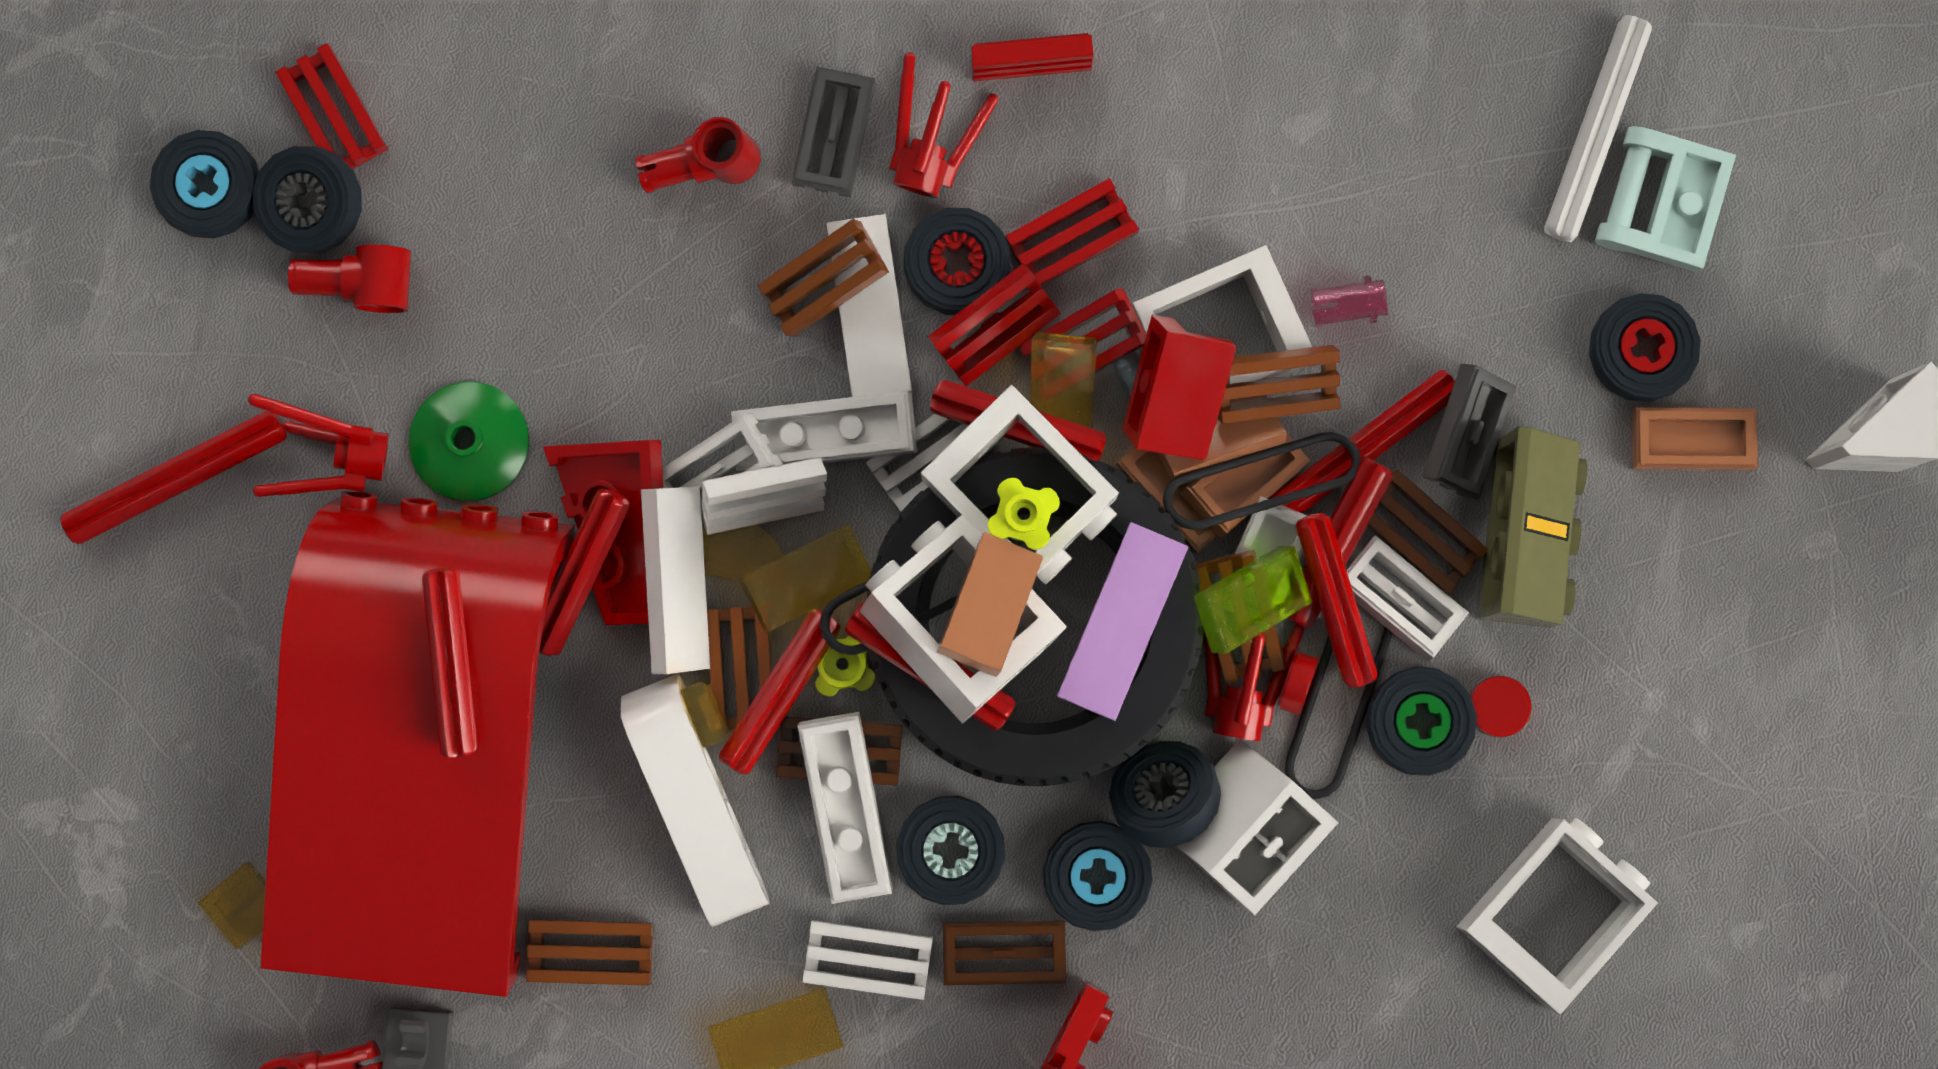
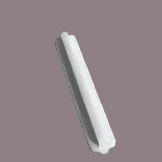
[1544,15,1652,242]

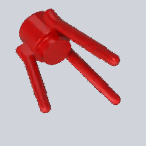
[889,52,999,198]
[248,394,389,497]
[1204,608,1305,741]

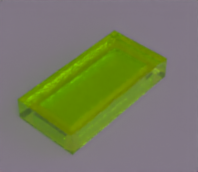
[1193,546,1312,654]

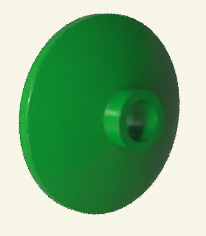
[408,382,529,501]

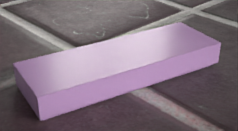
[1056,522,1189,721]

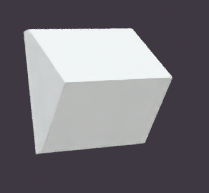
[1805,362,1938,472]

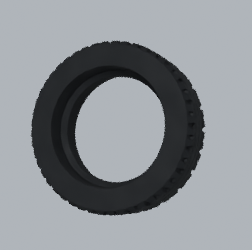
[866,447,1204,786]

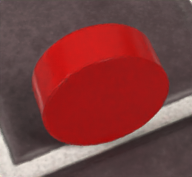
[1277,652,1319,716]
[1470,676,1532,737]

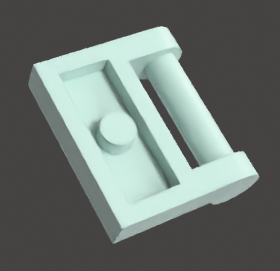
[1595,126,1736,273]

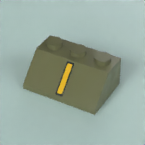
[1478,426,1587,628]

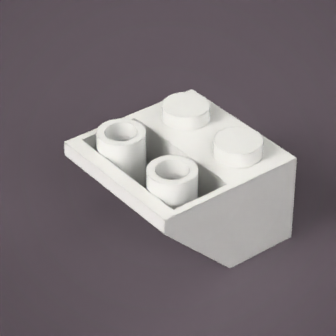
[1176,739,1338,915]

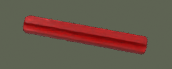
[1268,370,1455,514]
[60,410,287,544]

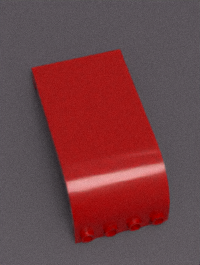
[260,491,575,997]

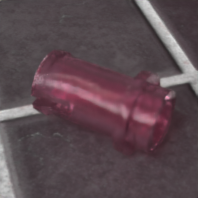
[1310,275,1388,327]

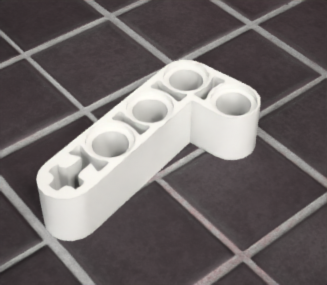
[621,673,770,927]

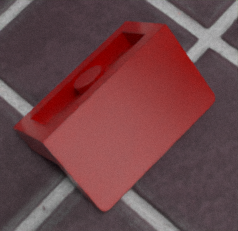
[1122,315,1236,460]

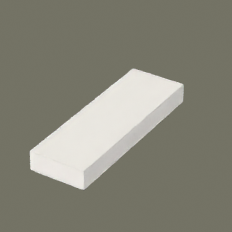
[826,214,912,397]
[731,390,917,473]
[641,486,710,674]
[798,712,893,904]

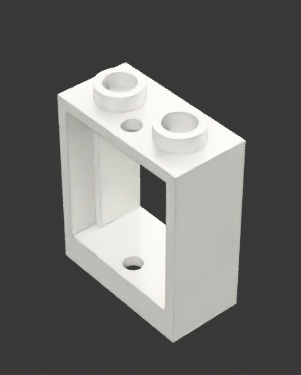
[1125,245,1312,384]
[921,385,1119,585]
[860,514,1067,724]
[1456,818,1658,1015]

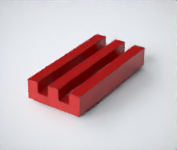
[971,33,1094,82]
[275,43,389,169]
[1005,178,1139,286]
[927,263,1061,386]
[1019,288,1146,399]

